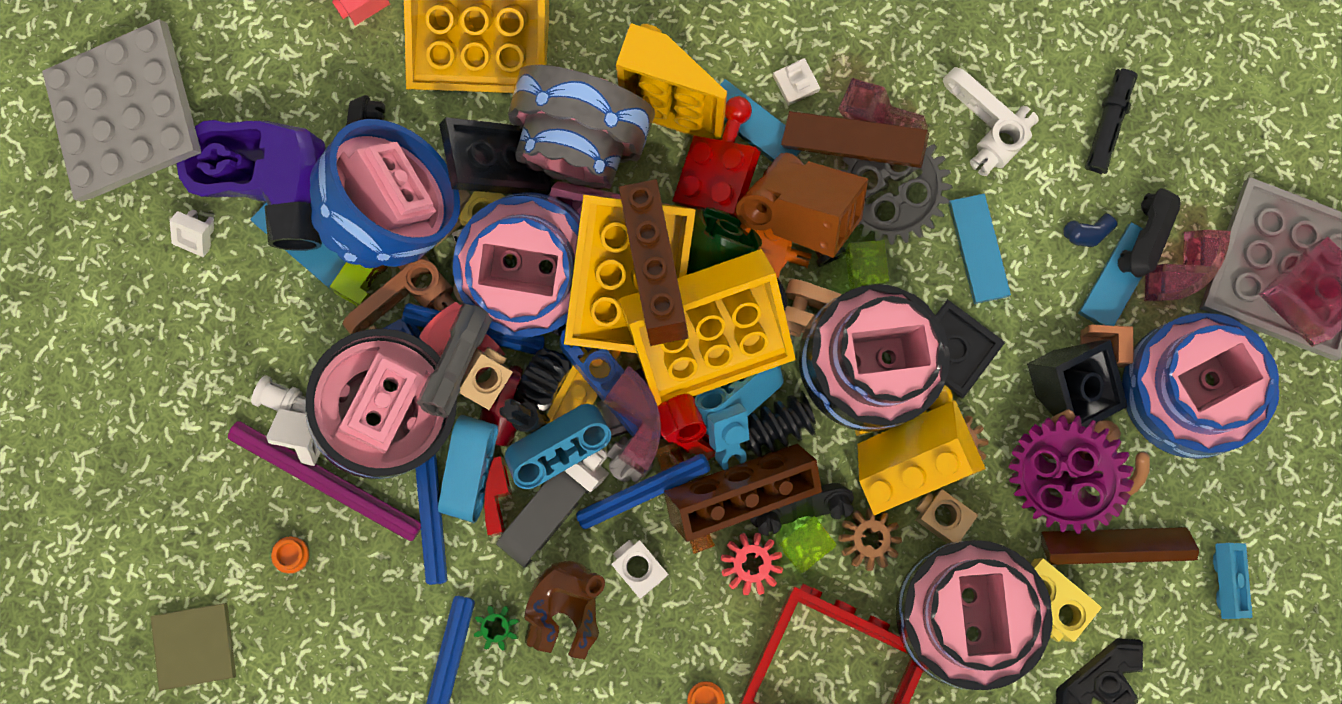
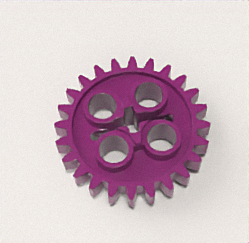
[1008,415,1134,534]

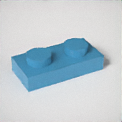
[1213,543,1253,619]

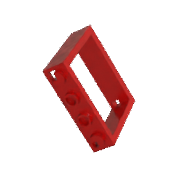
[739,583,923,704]

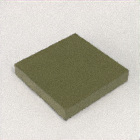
[150,603,236,691]

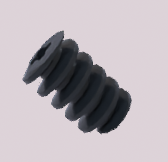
[743,391,816,457]

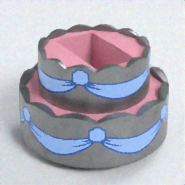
[508,65,655,190]

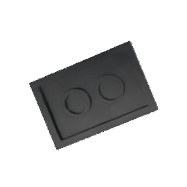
[439,117,552,195]

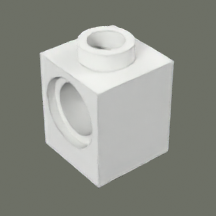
[611,540,669,599]

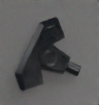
[1056,638,1143,704]

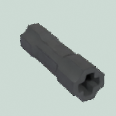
[416,303,493,418]

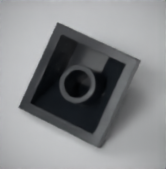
[1027,339,1127,427]

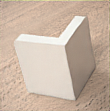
[266,409,321,466]

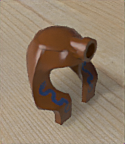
[524,561,605,660]

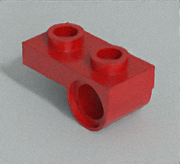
[655,394,715,460]

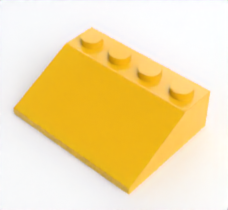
[404,0,549,93]
[616,23,727,140]
[564,194,696,353]
[619,249,796,407]

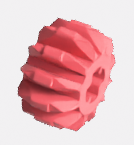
[721,533,783,595]

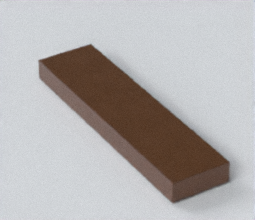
[781,111,929,168]
[1041,527,1199,565]

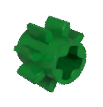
[474,605,520,651]

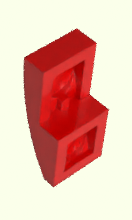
[484,456,512,537]

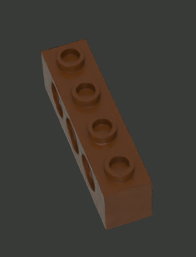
[619,179,689,346]
[664,443,822,542]

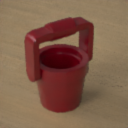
[479,365,525,446]

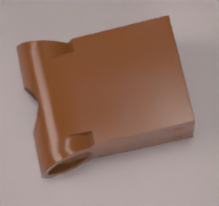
[736,152,868,258]

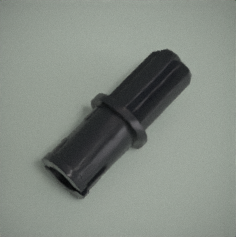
[499,399,550,433]

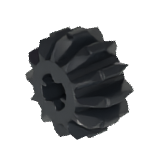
[517,348,572,411]

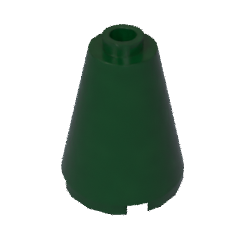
[687,207,762,275]

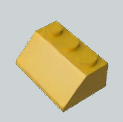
[857,400,986,515]

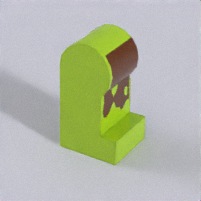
[330,262,389,307]

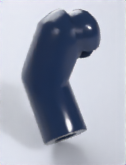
[1063,213,1118,247]

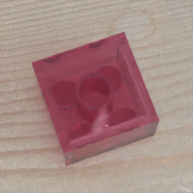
[1259,237,1342,347]

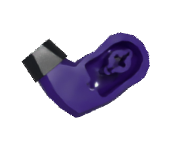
[176,120,326,251]

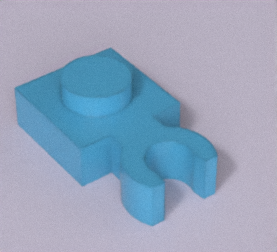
[707,403,749,470]

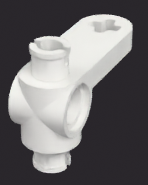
[943,67,1039,176]

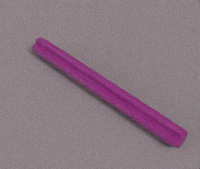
[228,421,421,541]

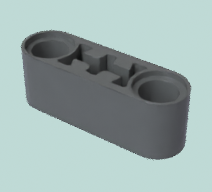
[496,471,589,568]

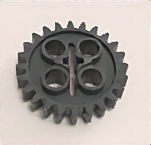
[841,144,953,245]

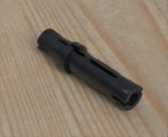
[1085,68,1138,174]

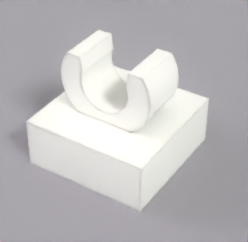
[773,58,820,106]
[170,210,214,257]
[565,449,609,492]

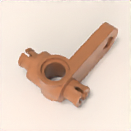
[342,256,458,334]

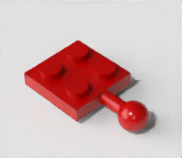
[672,96,761,218]

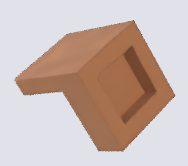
[1080,325,1133,368]

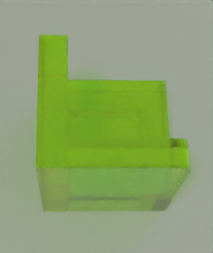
[845,240,889,290]
[777,516,836,574]

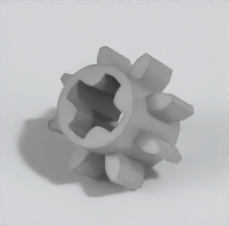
[606,437,654,483]

